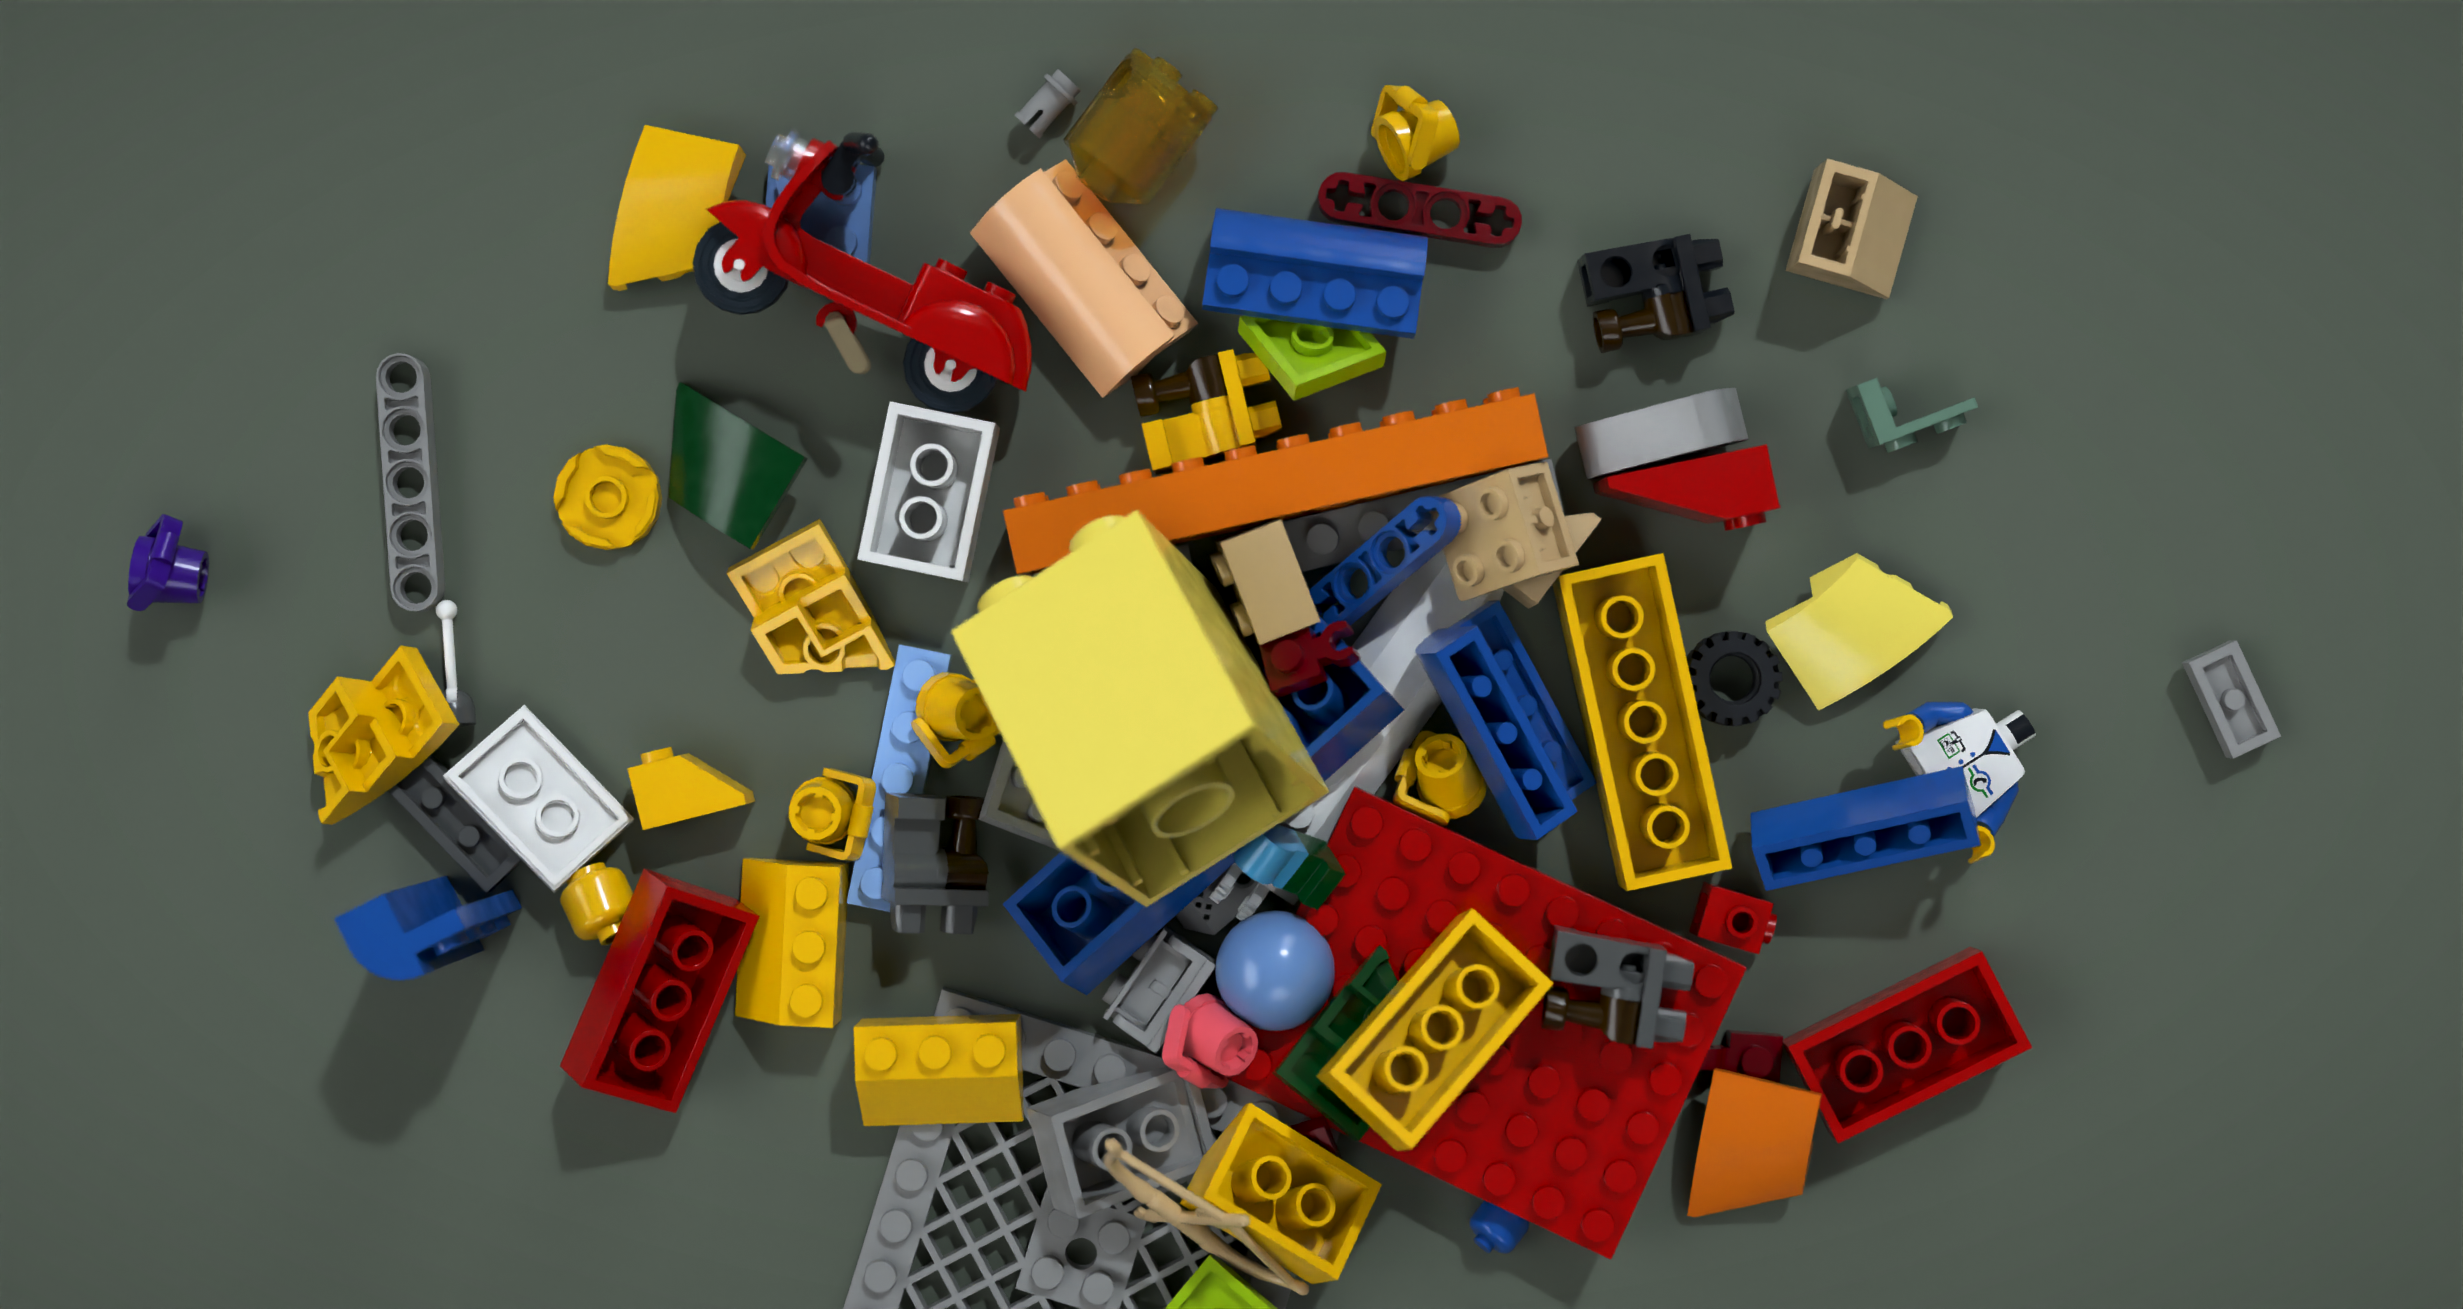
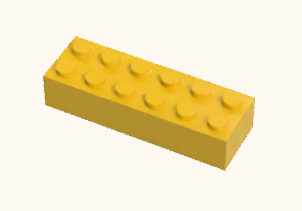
[1553,553,1732,891]

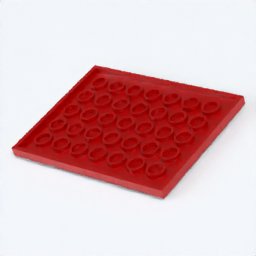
[1226,786,1747,1260]

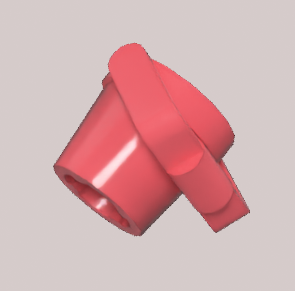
[1162,993,1258,1089]

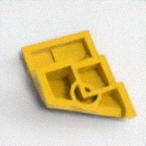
[608,125,746,291]
[726,519,895,674]
[308,645,460,825]

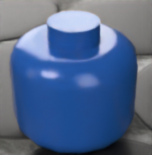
[1469,1200,1529,1254]

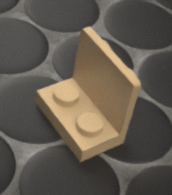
[1431,461,1579,601]

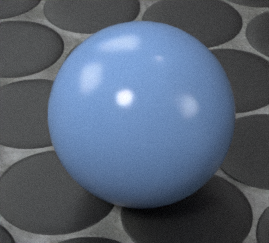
[1215,910,1335,1031]

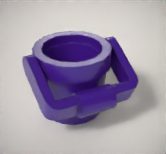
[127,514,209,611]

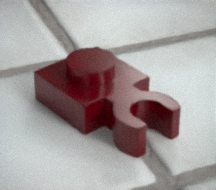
[1259,621,1361,698]

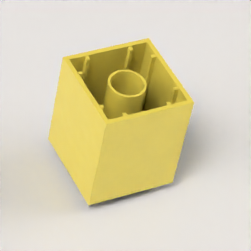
[951,510,1329,907]

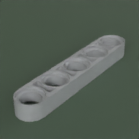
[376,353,445,612]

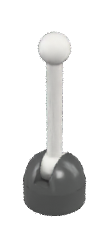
[436,600,476,727]

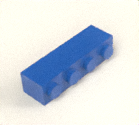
[1750,766,1981,891]

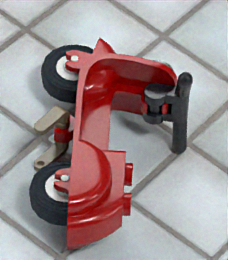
[692,129,1032,413]

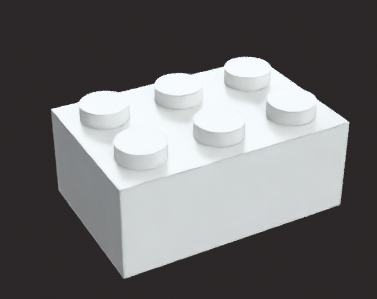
[857,401,1000,583]

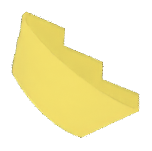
[1765,553,1953,711]

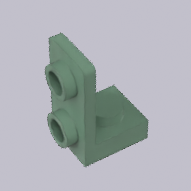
[1846,378,1978,453]

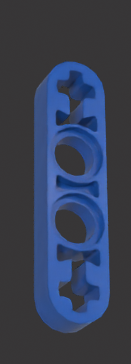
[1309,496,1461,626]

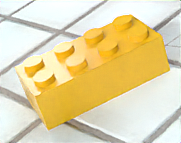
[1316,908,1554,1151]

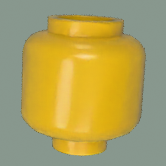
[560,862,633,945]

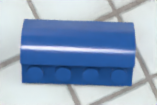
[1202,208,1428,339]
[1415,600,1597,840]
[334,875,522,980]

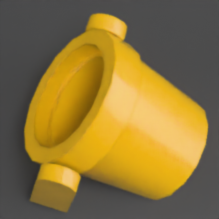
[1371,85,1460,181]
[911,672,1001,768]
[1393,730,1487,826]
[789,767,876,861]

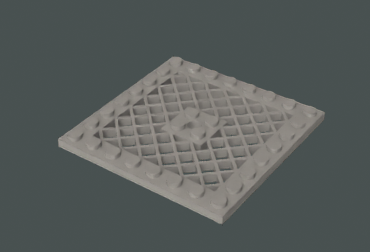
[843,987,1340,1309]

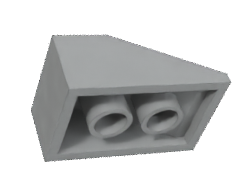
[1027,1066,1214,1219]

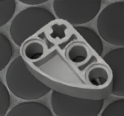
[1574,388,1749,479]

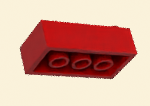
[560,868,760,1113]
[1783,946,2033,1143]

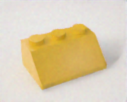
[735,858,849,1028]
[854,1014,1024,1126]
[1180,1103,1382,1284]

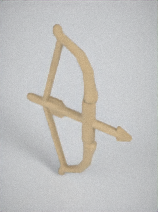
[1103,1138,1309,1296]

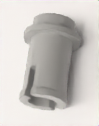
[1014,69,1081,139]

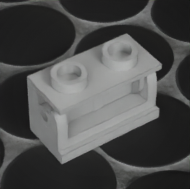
[1102,925,1216,1054]

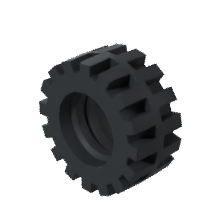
[1686,631,1783,726]

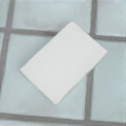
[443,705,634,893]

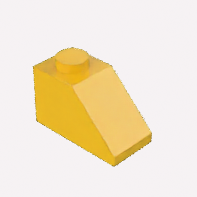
[627,747,755,830]

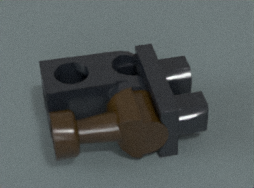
[1577,234,1735,353]

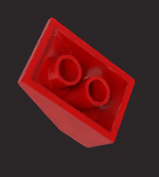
[1593,444,1780,531]

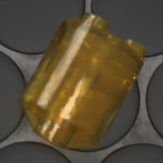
[1063,48,1218,205]

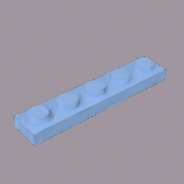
[847,644,953,912]

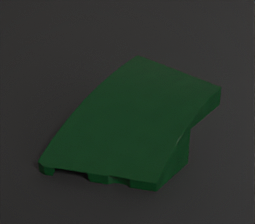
[669,382,808,550]
[1272,945,1398,1141]

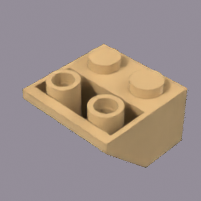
[1785,158,1918,299]
[1210,519,1320,645]

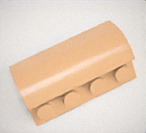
[970,159,1198,398]

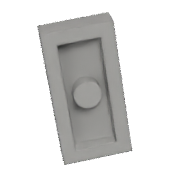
[2182,640,2281,759]

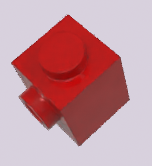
[1689,881,1777,955]

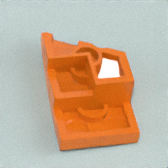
[1687,1068,1822,1217]

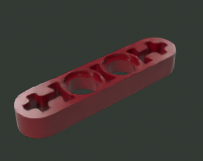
[1317,172,1522,248]

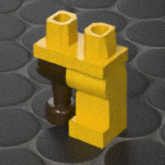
[1131,349,1282,474]

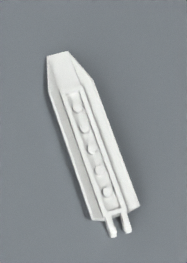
[1209,549,1504,921]

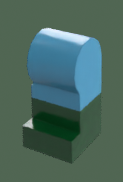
[1233,825,1346,910]

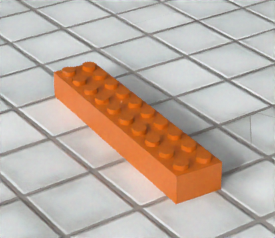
[1003,387,1548,576]

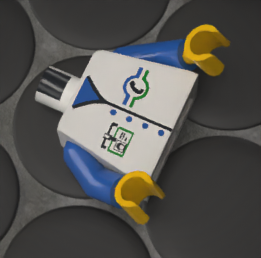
[1883,702,2036,864]

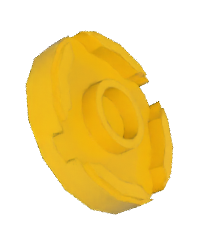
[553,444,662,550]

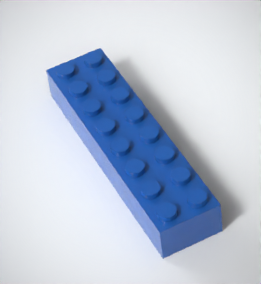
[1003,617,1404,995]

